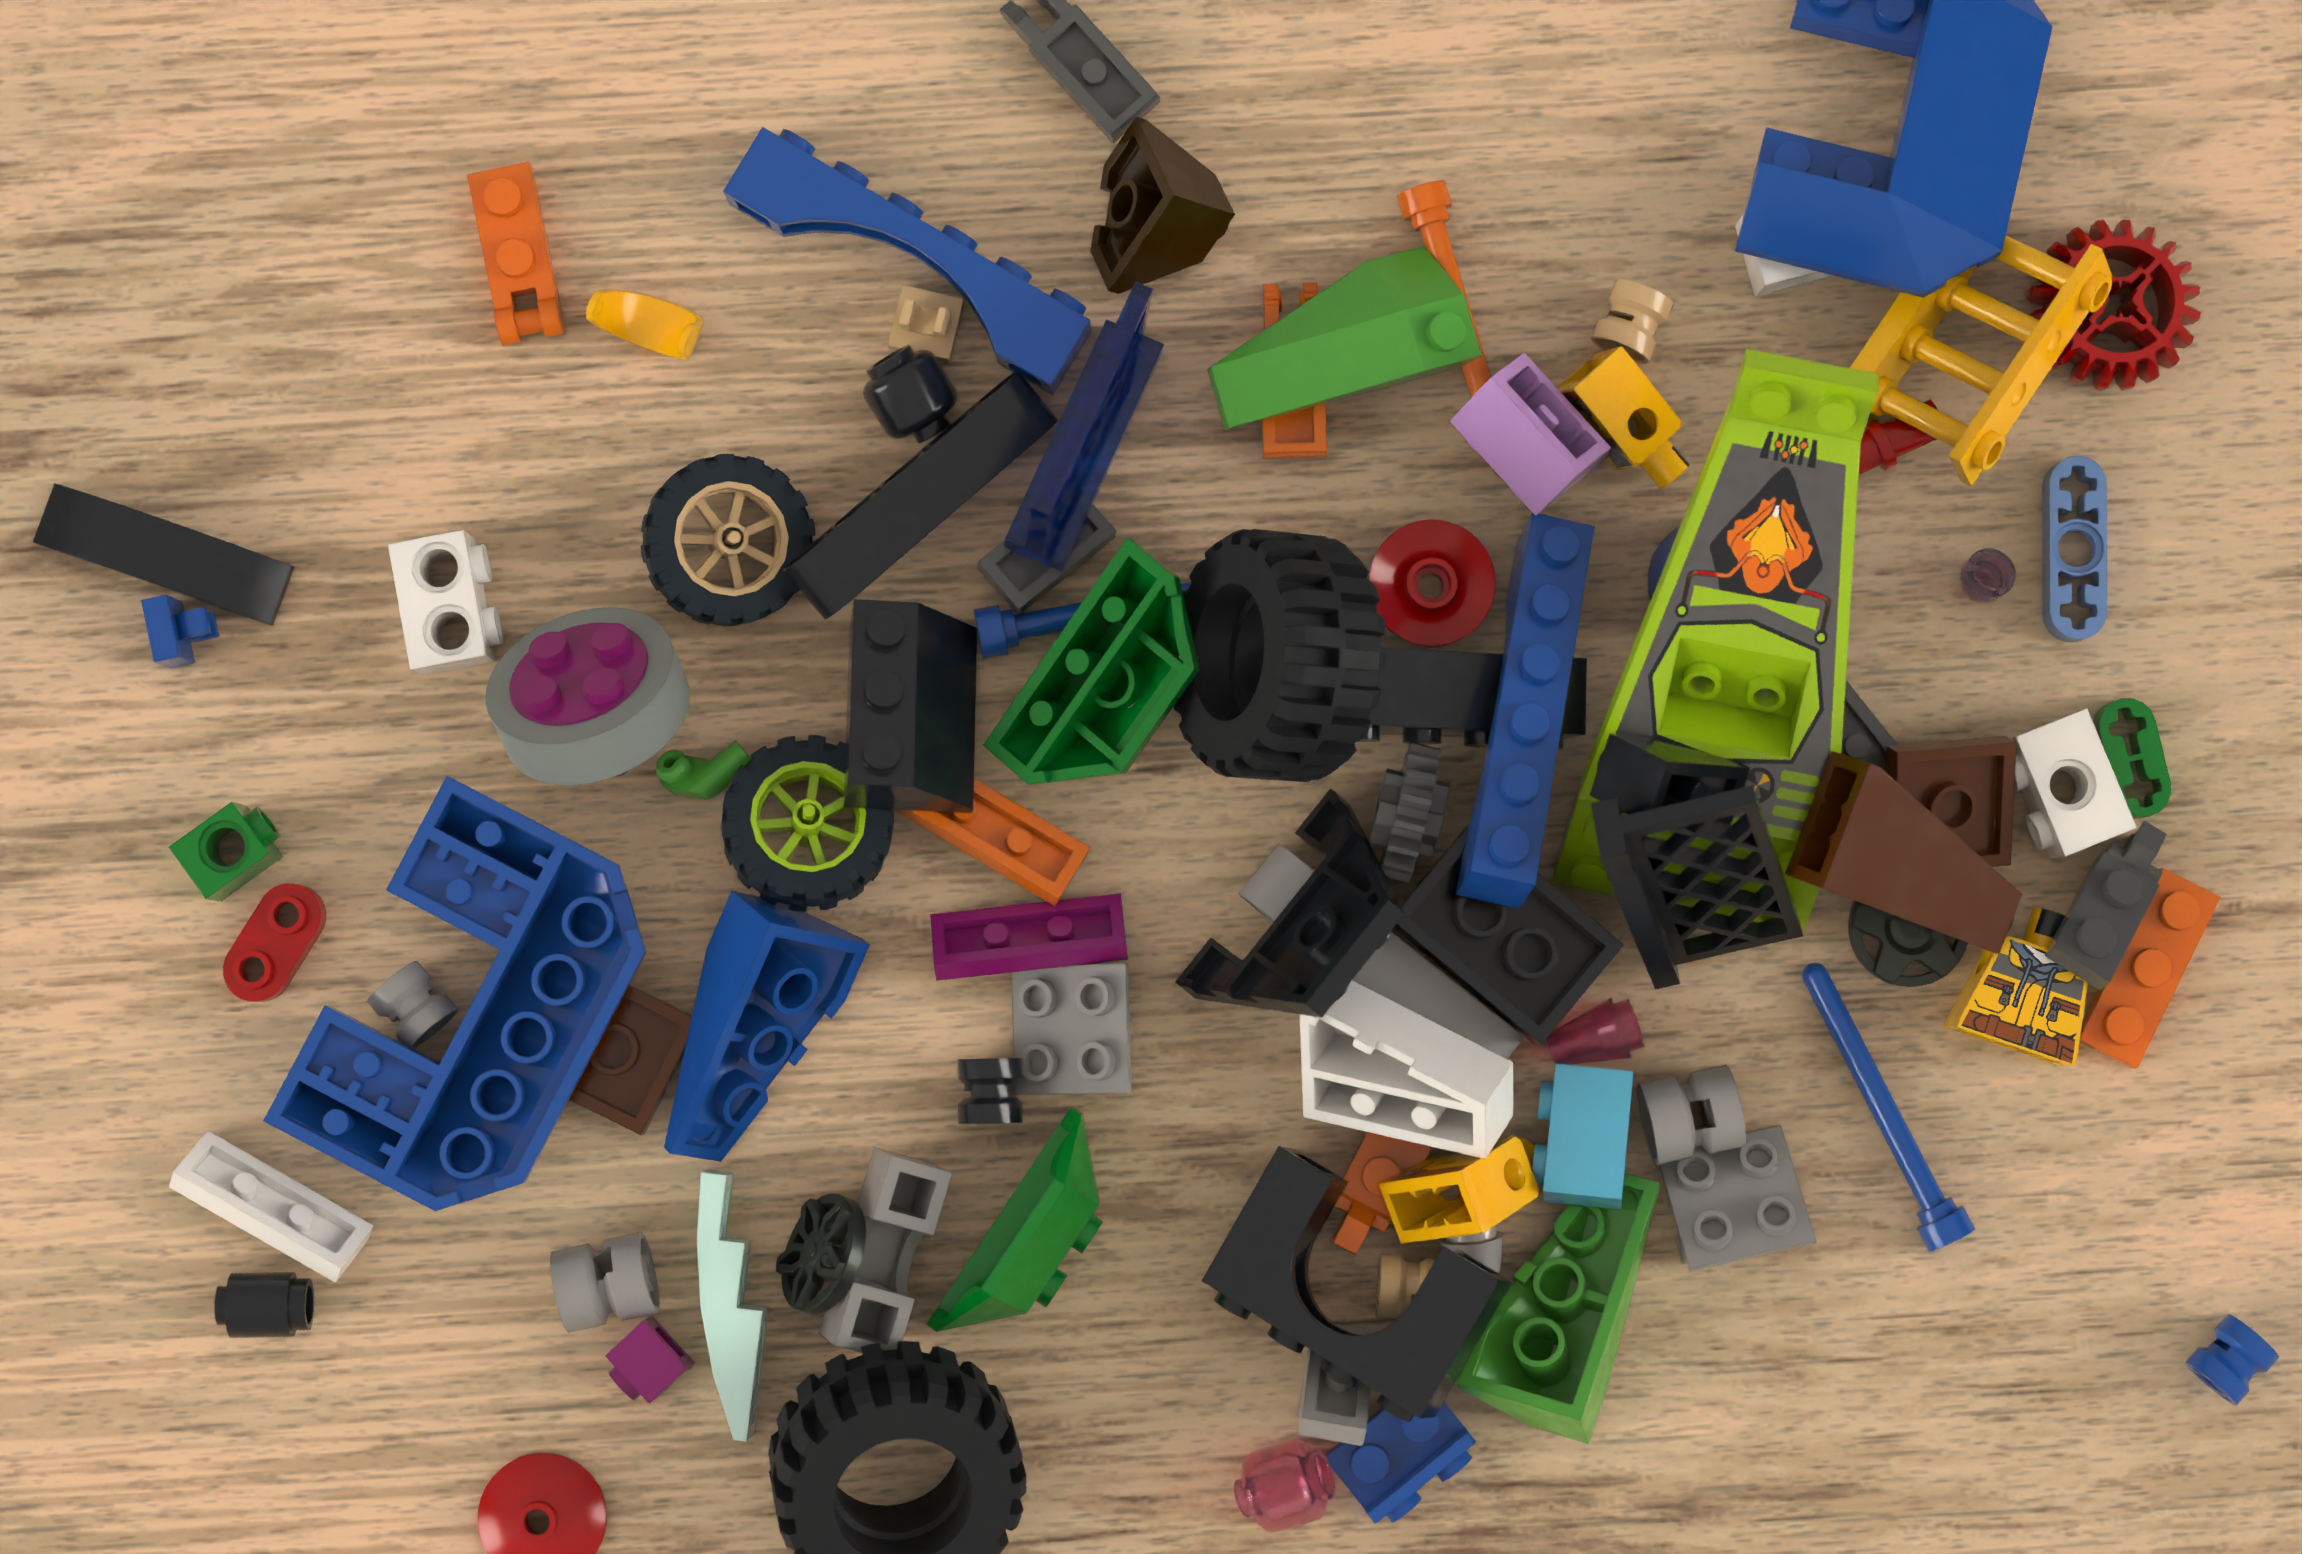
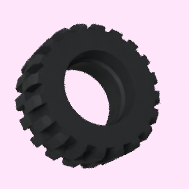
[1174,529,1386,782]
[768,1341,1026,1554]

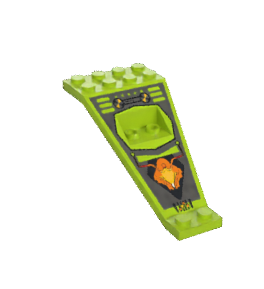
[1553,348,1879,932]

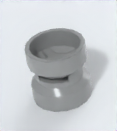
[367,961,458,1049]

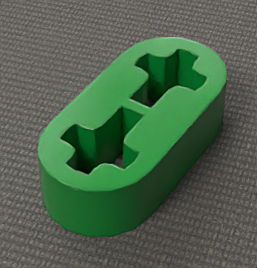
[2093,698,2171,819]

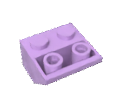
[1450,353,1611,516]

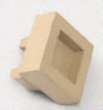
[888,285,965,364]

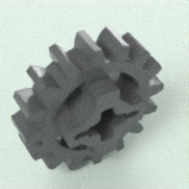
[1369,742,1450,884]

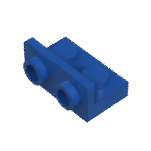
[1323,1402,1476,1524]

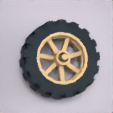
[641,454,816,627]

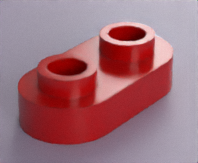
[223,883,326,1002]

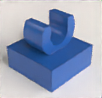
[141,595,220,669]

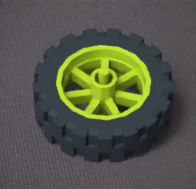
[721,735,894,912]

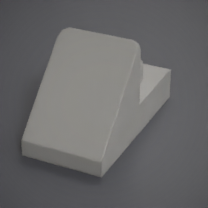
[1297,1324,1377,1446]

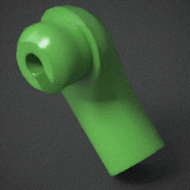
[656,740,751,800]

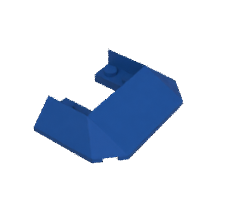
[1735,0,2053,298]
[263,776,646,1211]

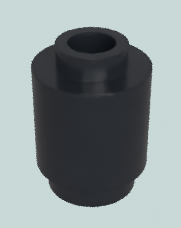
[214,1272,314,1338]

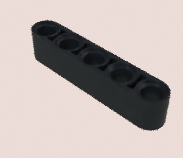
[783,370,1058,619]

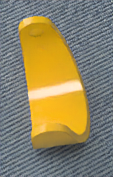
[586,289,704,361]

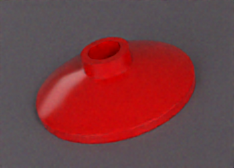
[1368,519,1496,647]
[477,1453,607,1554]

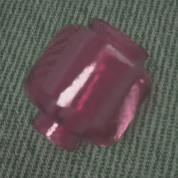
[1234,1440,1335,1532]

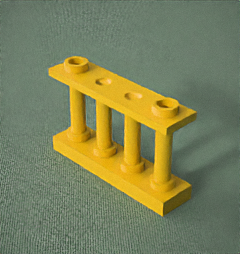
[1850,235,2112,487]

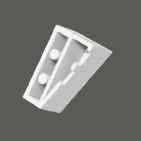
[1300,981,1513,1159]

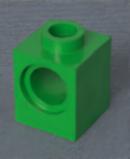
[169,802,283,901]

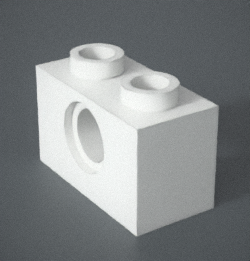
[2010,709,2137,859]

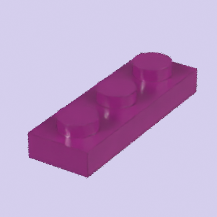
[930,893,1128,981]

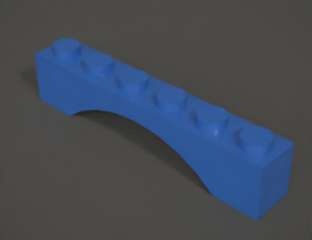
[723,127,1091,396]
[1456,512,1595,908]

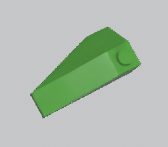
[1207,246,1482,430]
[1457,1173,1660,1444]

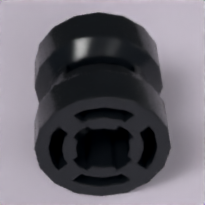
[957,1058,1023,1124]

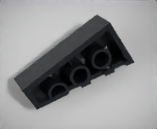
[1358,648,1587,750]

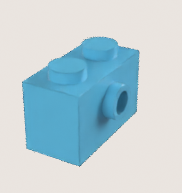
[1532,1064,1633,1210]

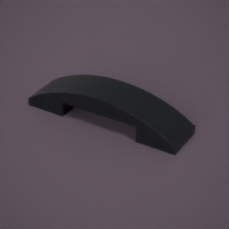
[33,483,294,626]

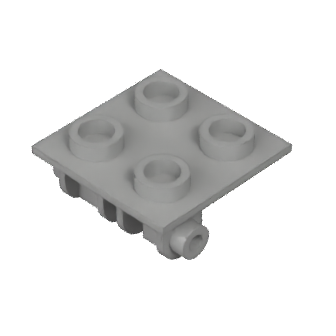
[1012,963,1133,1095]
[1659,1125,1817,1271]

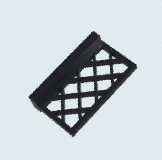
[1591,785,1803,989]

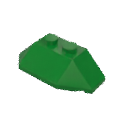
[983,538,1199,785]
[926,1106,1103,1332]

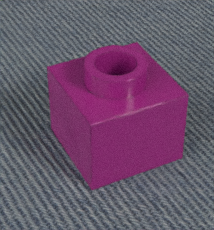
[605,1316,695,1404]

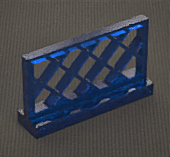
[1004,281,1164,572]

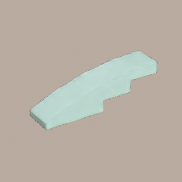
[697,1170,769,1442]

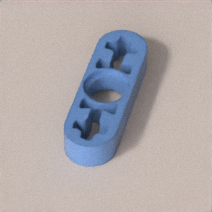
[2042,456,2107,642]

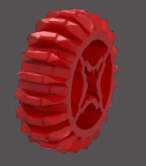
[2025,219,2201,391]

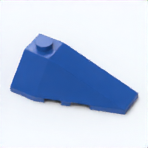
[664,891,870,1162]

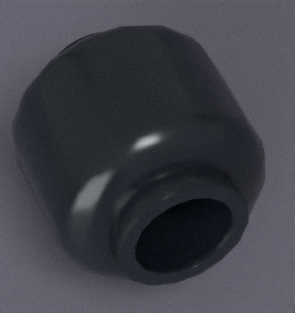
[863,345,958,444]

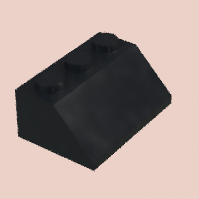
[844,599,977,813]

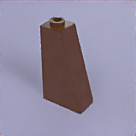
[1785,751,2022,954]

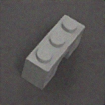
[819,1147,952,1353]

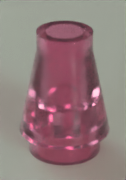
[1546,997,1645,1065]

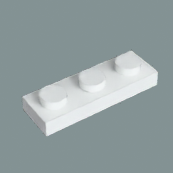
[169,1131,374,1283]

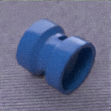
[2185,1314,2279,1406]

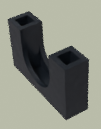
[1202,1146,1513,1422]

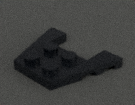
[1175,788,1405,1018]

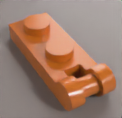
[467,162,566,346]

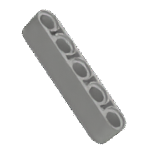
[1238,844,1524,1059]

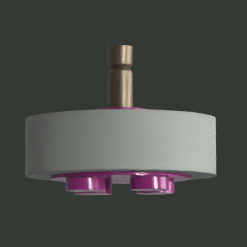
[485,607,690,785]

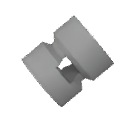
[1637,1065,1746,1165]
[550,1231,660,1333]

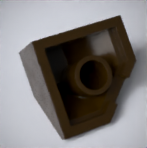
[1090,116,1235,294]

